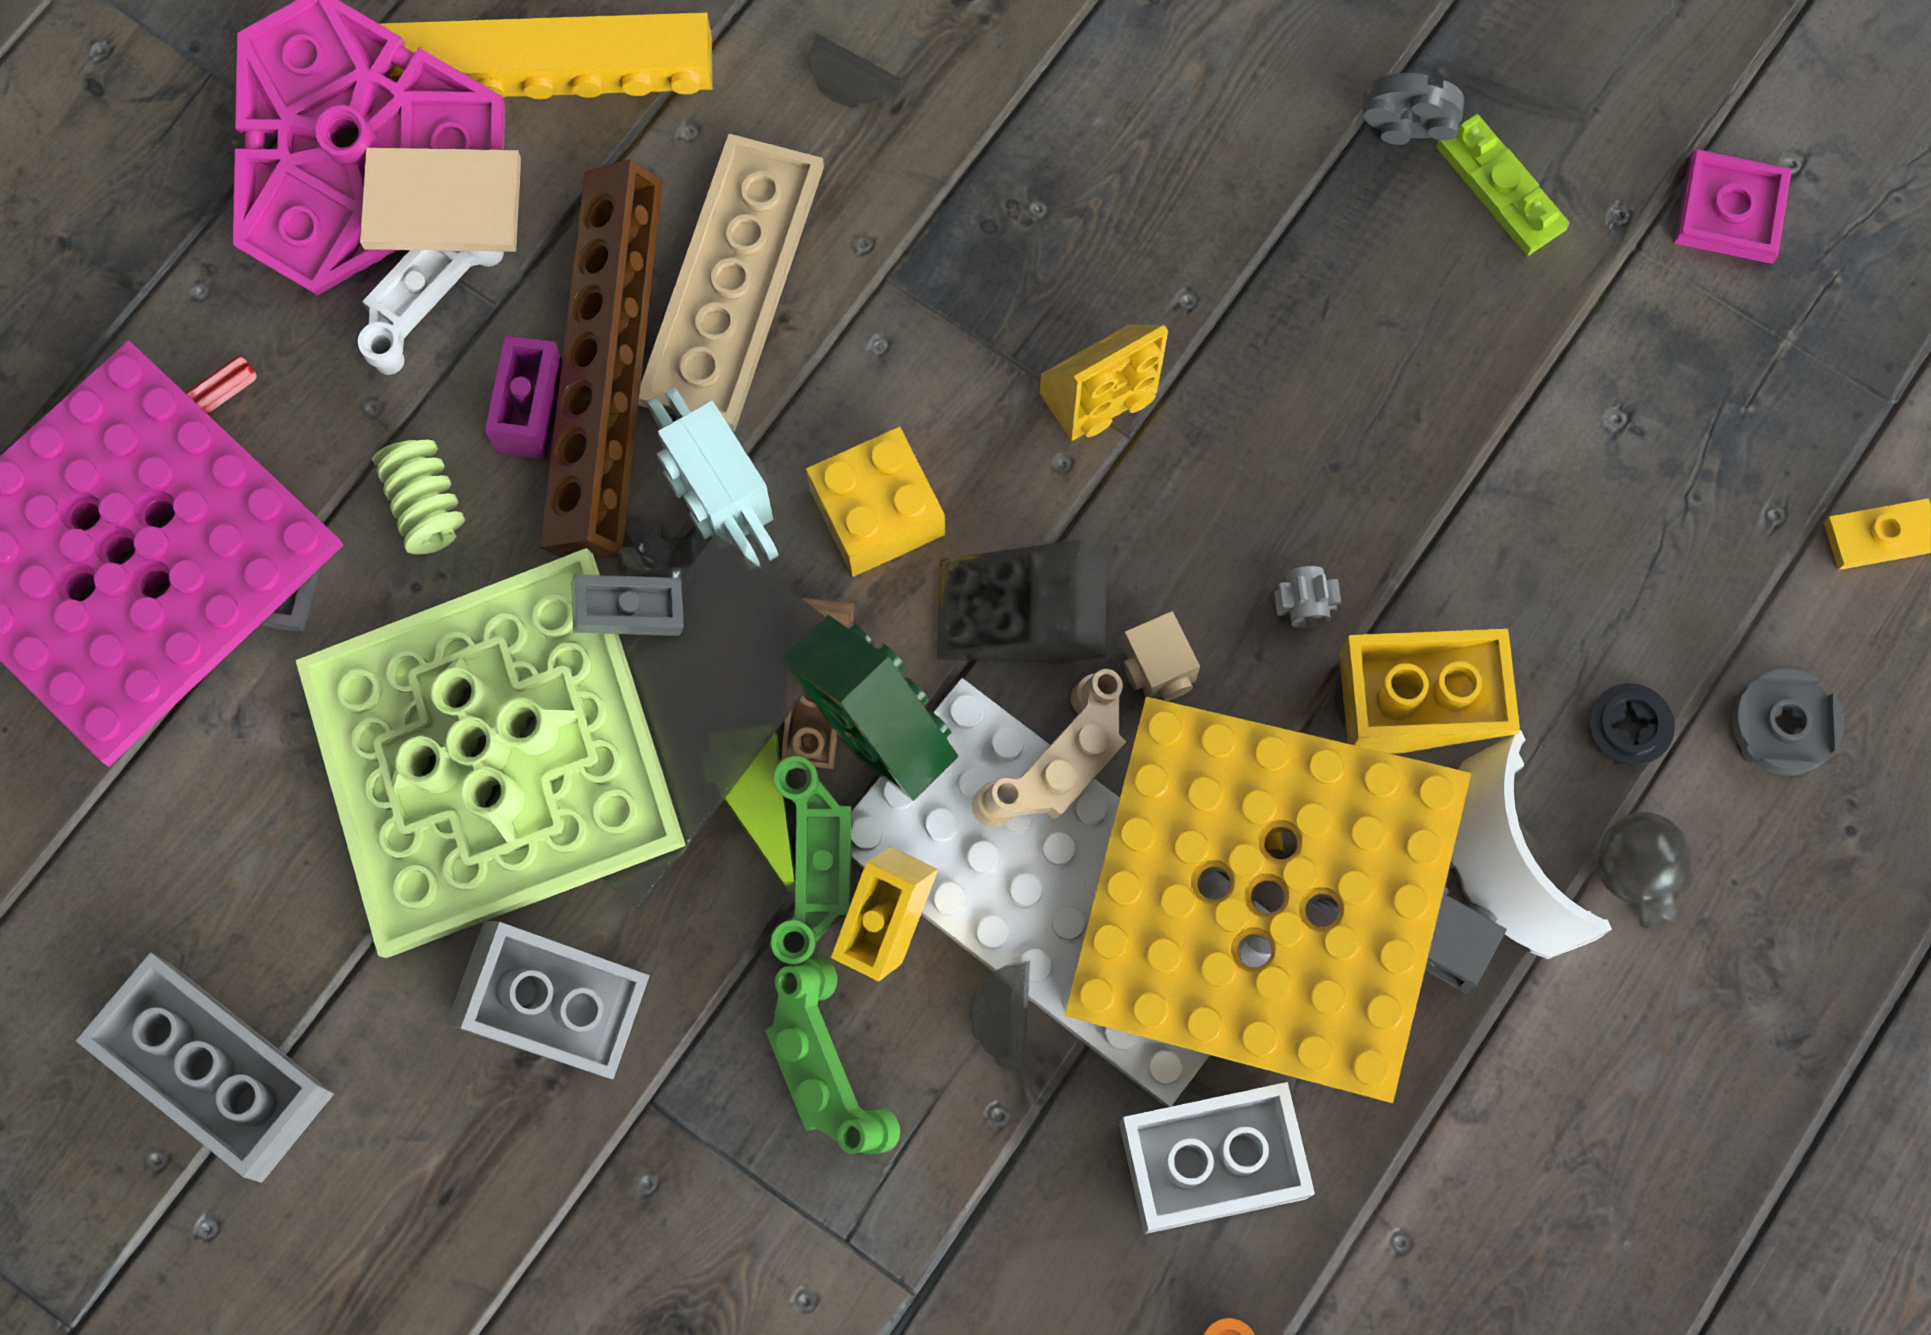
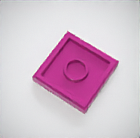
[1674,148,1792,264]

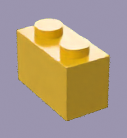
[831,846,938,982]

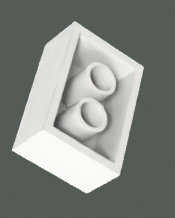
[1119,1082,1315,1234]

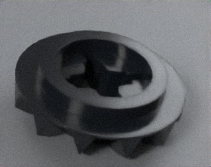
[1588,683,1675,768]

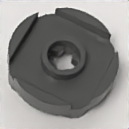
[1362,73,1464,145]
[1732,668,1844,776]

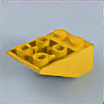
[1040,325,1168,442]

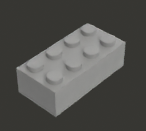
[76,952,334,1183]

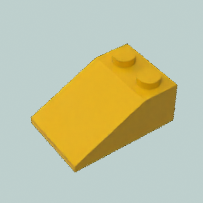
[1339,629,1520,754]

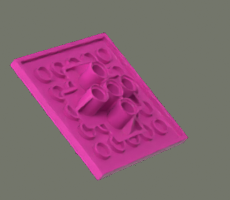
[0,341,344,767]

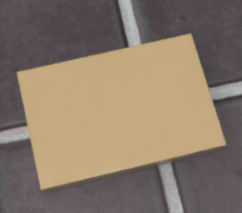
[360,148,521,252]

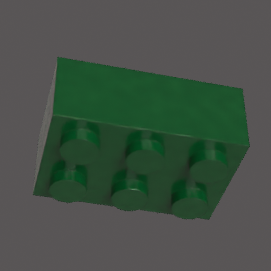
[782,614,959,801]

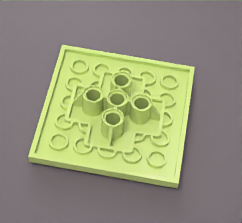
[296,548,686,958]

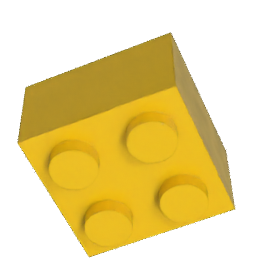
[806,427,945,577]

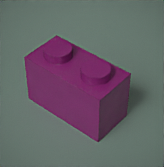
[485,336,562,460]

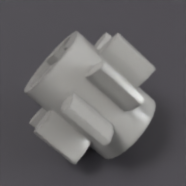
[1274,566,1342,629]

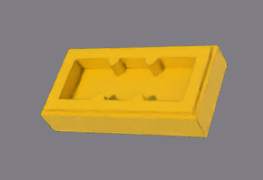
[1824,498,1931,570]

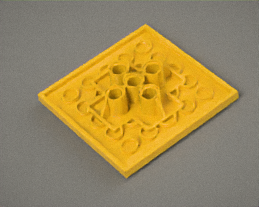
[1064,697,1471,1103]

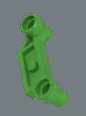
[771,756,852,964]
[765,957,900,1155]

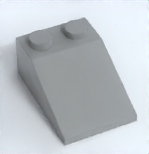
[446,921,650,1079]

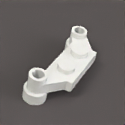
[358,250,504,375]

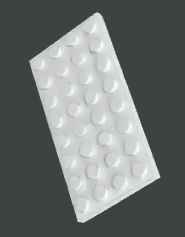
[851,678,1271,1108]

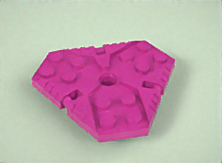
[233,0,505,296]

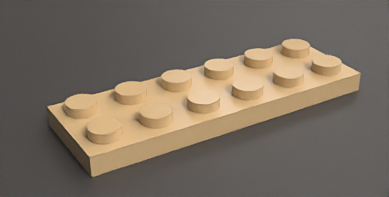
[638,134,824,432]

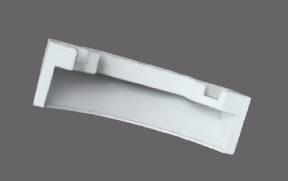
[1450,730,1612,959]

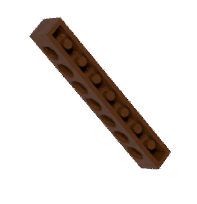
[540,159,663,560]

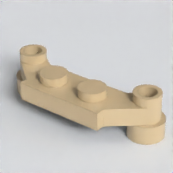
[972,669,1126,828]

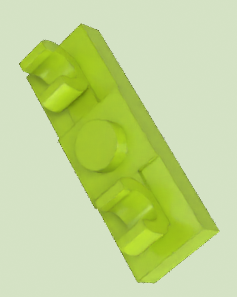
[1436,113,1570,256]

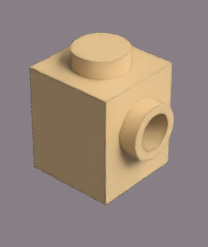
[1122,611,1200,701]

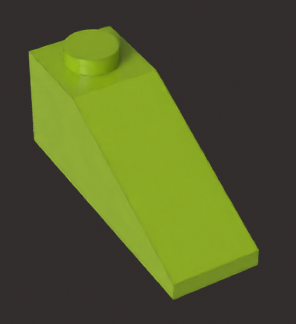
[703,725,796,892]

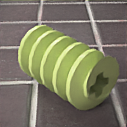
[371,439,465,555]

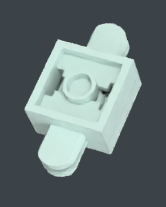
[647,387,778,572]

